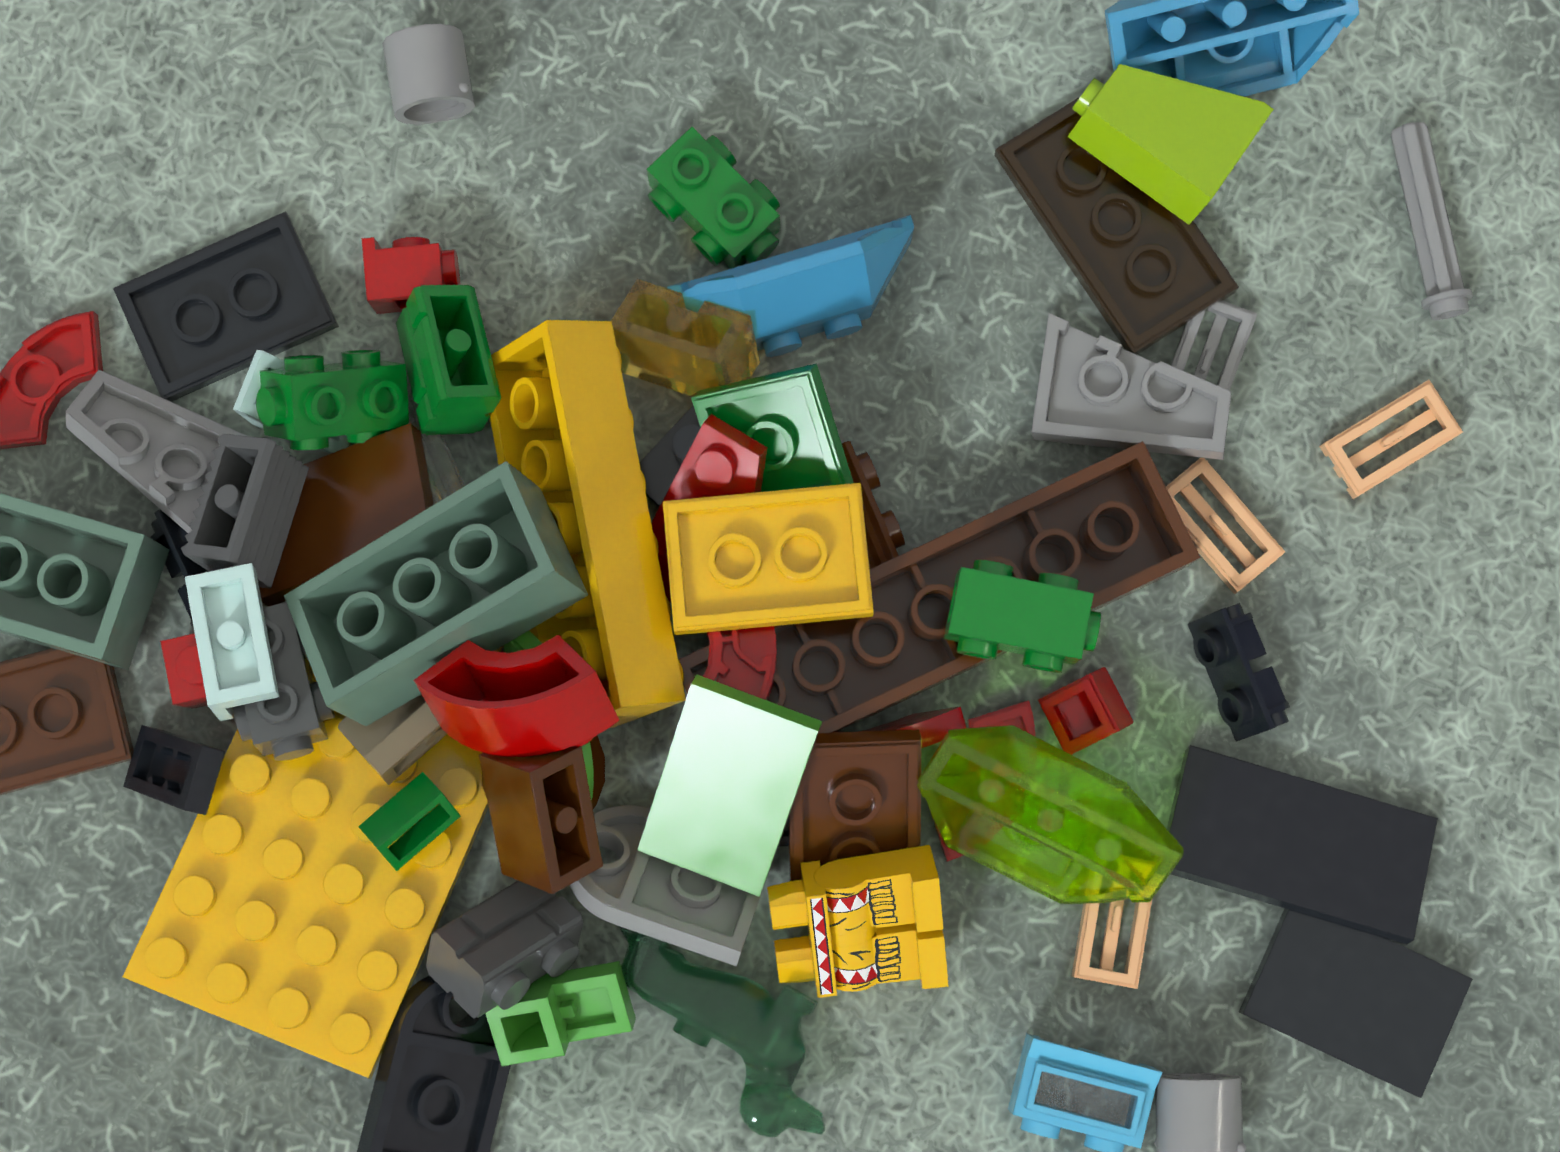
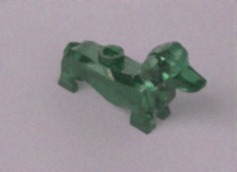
[618,926,825,1137]

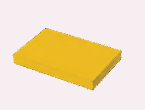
[663,483,874,635]

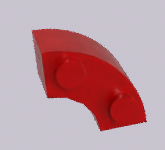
[414,635,620,757]

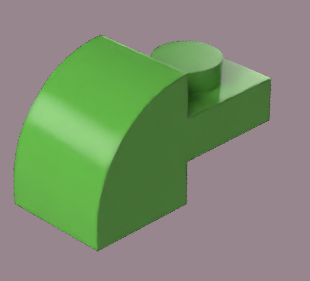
[485,961,636,1066]

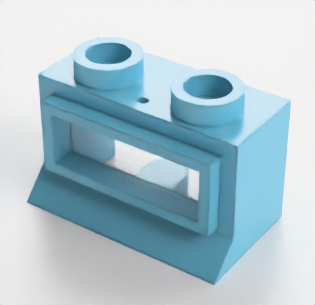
[1008,1033,1163,1152]

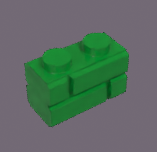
[396,285,502,436]

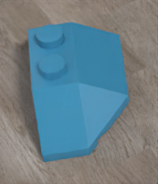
[1105,0,1359,97]
[667,215,914,357]

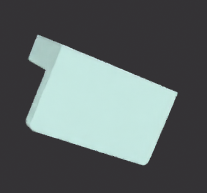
[185,563,279,721]

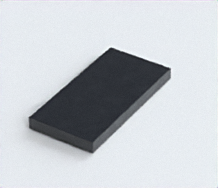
[1157,745,1438,945]

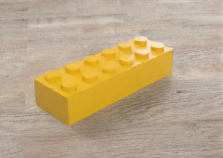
[489,320,686,728]

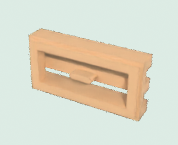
[1319,380,1463,499]
[1166,458,1285,594]
[1071,849,1159,989]

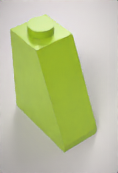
[1068,64,1274,225]

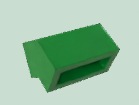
[358,772,461,871]

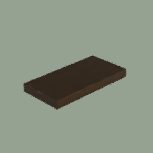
[994,97,1239,355]

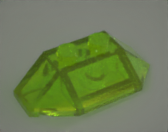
[917,725,1184,904]

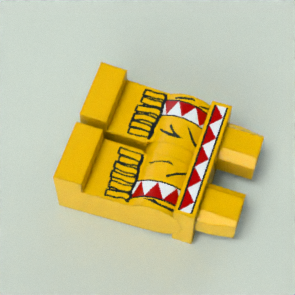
[767,845,949,998]

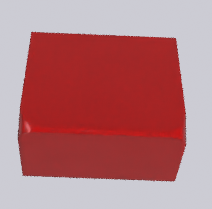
[1038,667,1134,757]

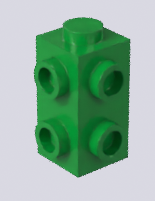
[646,127,780,269]
[256,350,409,450]
[944,560,1101,673]

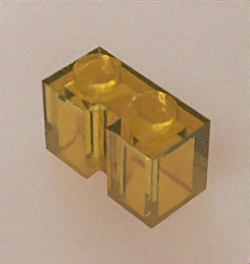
[611,279,760,397]

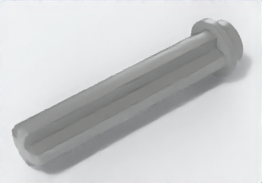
[1391,122,1473,320]

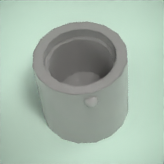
[382,24,475,125]
[1154,1073,1246,1152]

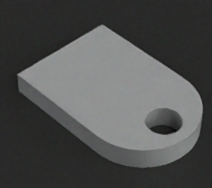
[570,805,763,967]

